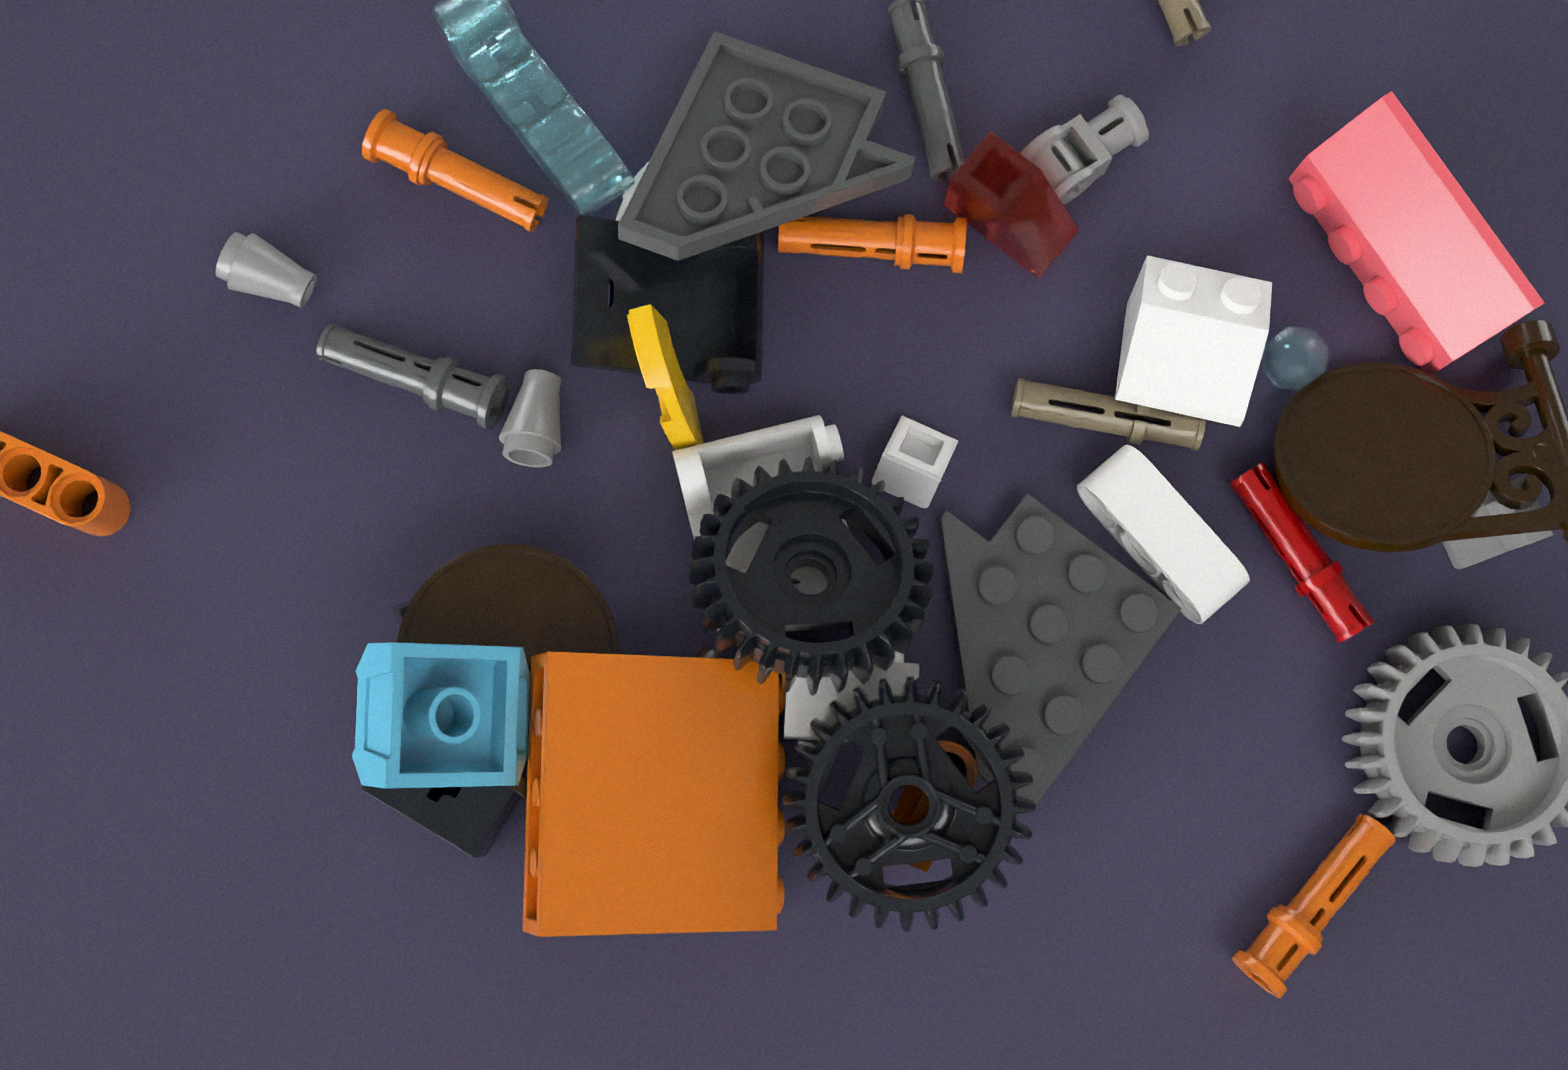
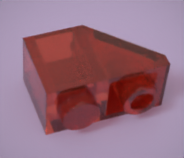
[944,131,1079,279]

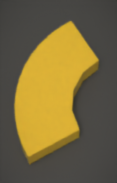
[627,304,704,450]

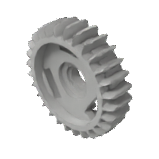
[1342,624,1568,867]

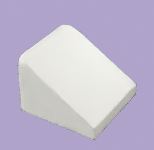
[872,416,958,509]

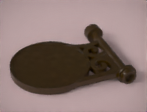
[1272,320,1568,553]
[397,544,726,800]

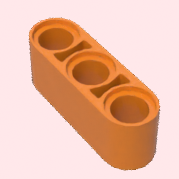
[0,431,131,537]

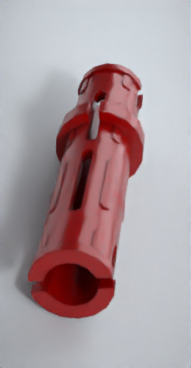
[1228,462,1375,643]

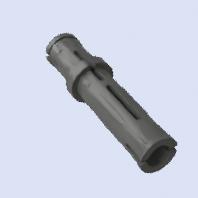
[887,0,969,183]

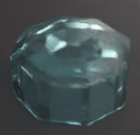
[1262,326,1329,390]

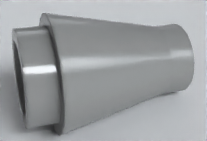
[216,232,317,308]
[499,369,562,468]

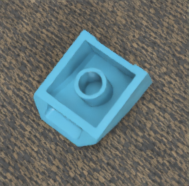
[352,642,530,789]

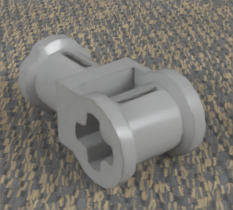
[1017,94,1149,209]

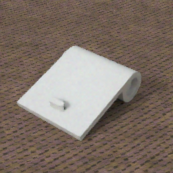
[672,415,848,632]

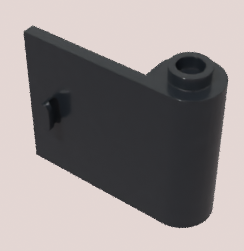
[571,214,764,395]

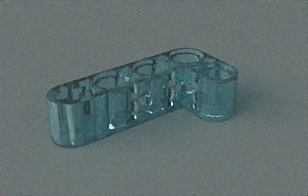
[432,0,635,216]

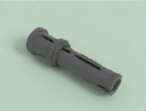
[316,323,509,430]

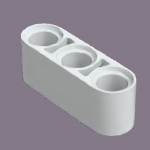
[1077,444,1250,624]

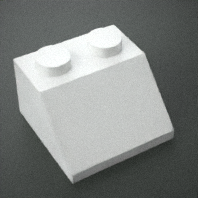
[1115,255,1272,427]

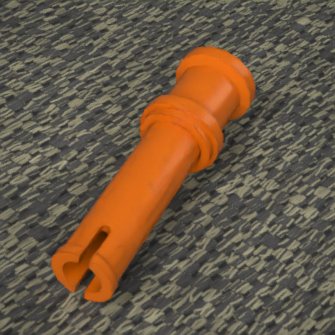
[362,109,549,233]
[778,214,967,274]
[1232,814,1396,999]

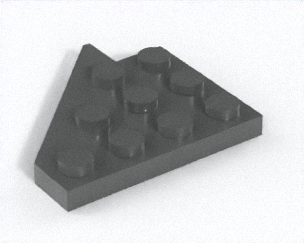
[618,31,916,261]
[939,493,1182,814]

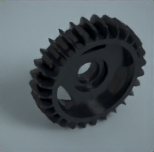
[689,456,934,696]
[782,676,1036,932]

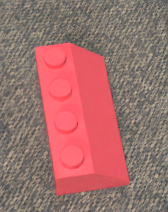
[1288,91,1545,375]

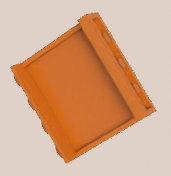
[522,651,786,937]

